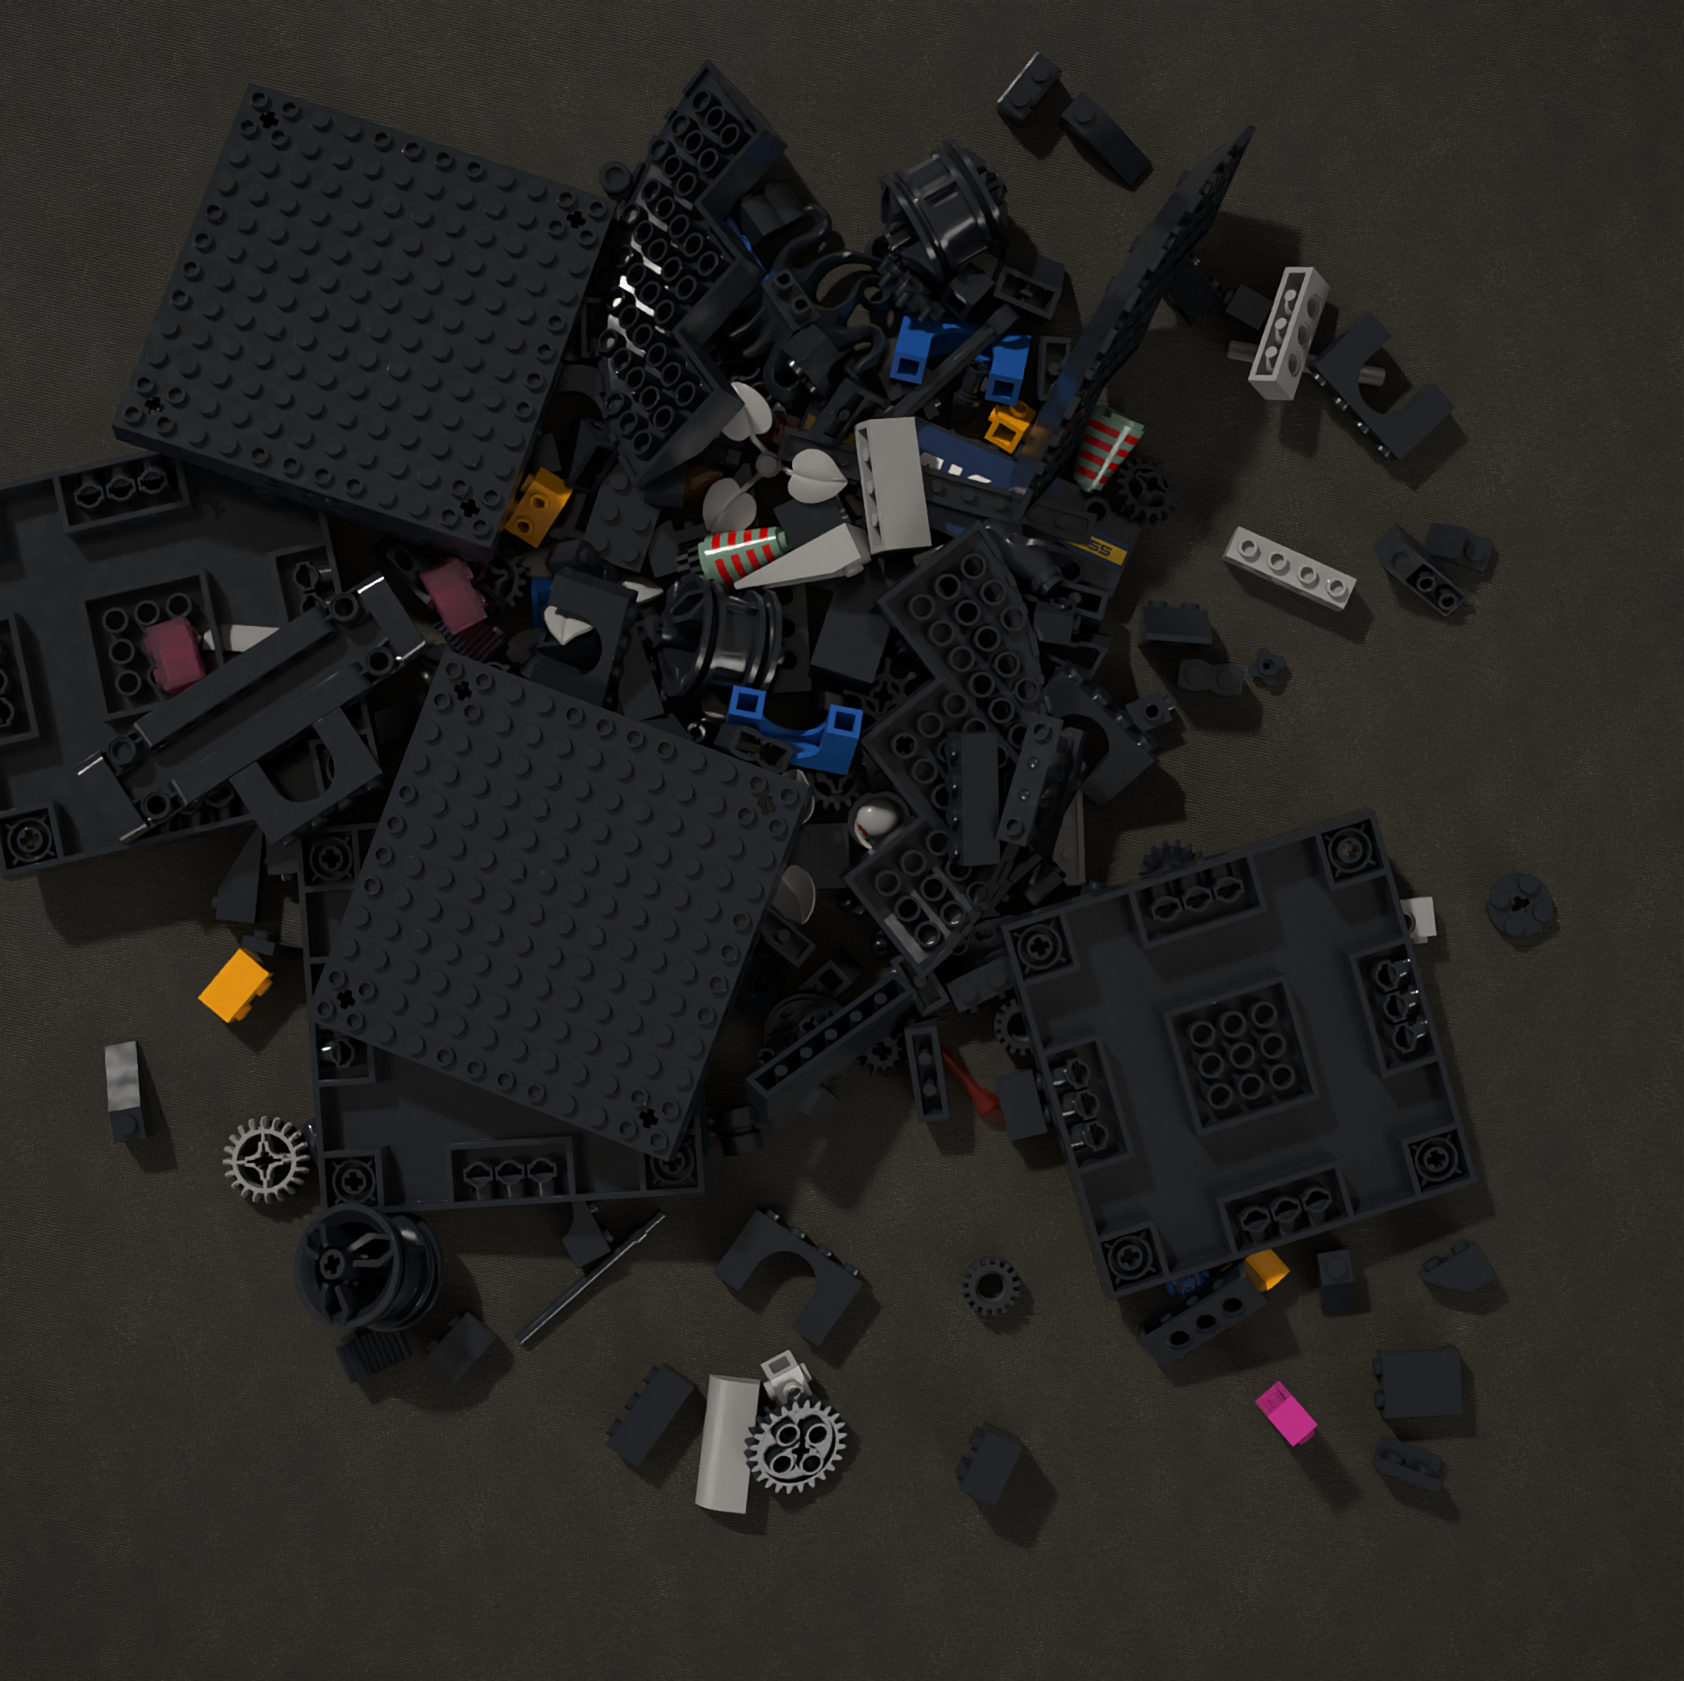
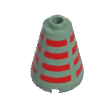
[1072,403,1147,494]
[698,527,793,595]

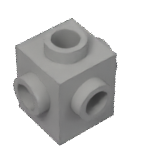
[761,1350,812,1404]

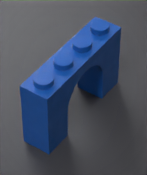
[890,311,1031,406]
[724,685,863,775]

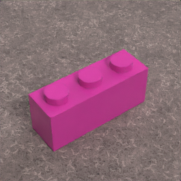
[1255,1381,1317,1446]

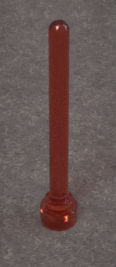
[910,1014,999,1117]

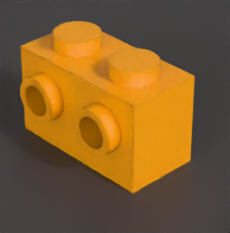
[504,466,573,548]
[198,948,275,1023]

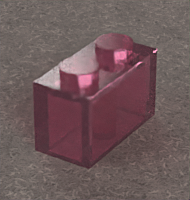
[418,556,488,635]
[144,616,206,695]

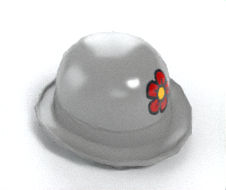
[847,791,911,849]

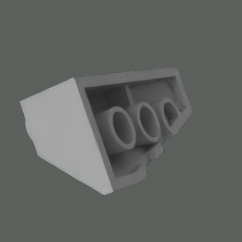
[733,523,871,591]

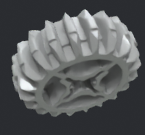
[223,1116,311,1204]

